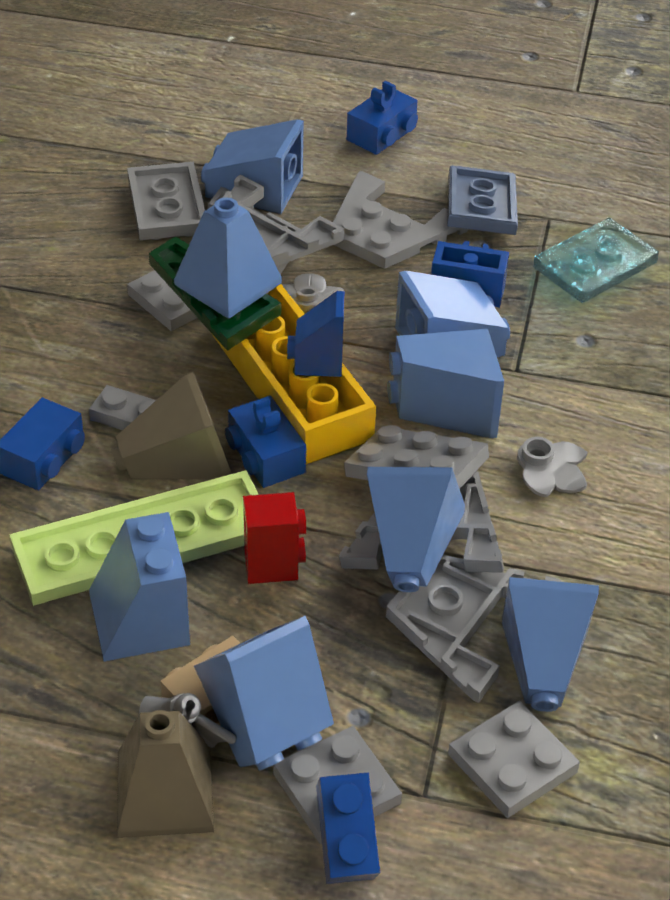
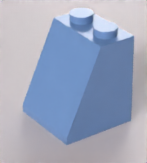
[201,119,304,214]
[395,271,510,357]
[387,329,504,438]
[89,512,190,661]
[194,616,334,771]

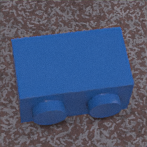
[0,397,85,491]
[316,772,380,884]

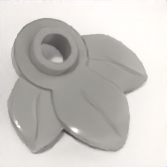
[282,273,344,314]
[517,437,588,497]

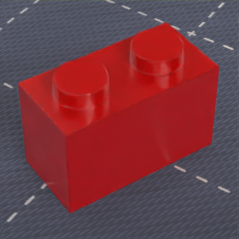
[243,492,306,584]

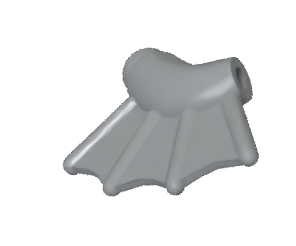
[139,693,236,748]

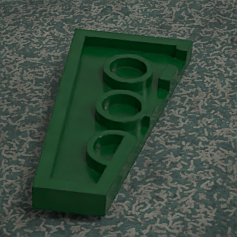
[149,236,282,351]

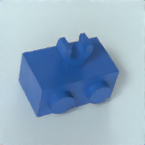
[346,81,418,155]
[431,241,509,308]
[225,395,306,488]

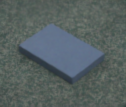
[447,165,518,235]

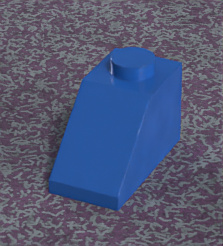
[287,291,345,377]

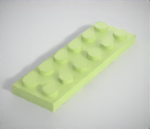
[9,470,259,606]

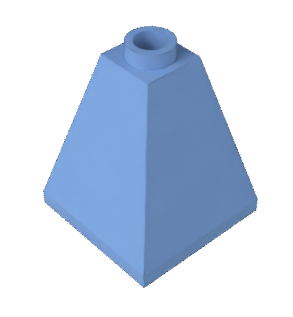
[174,198,282,319]
[367,467,465,592]
[502,577,599,712]

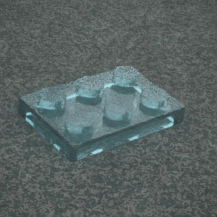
[533,217,659,303]

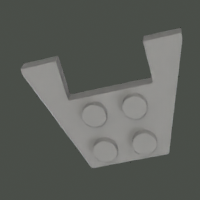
[333,171,469,269]
[222,174,344,267]
[339,471,504,573]
[386,555,561,703]

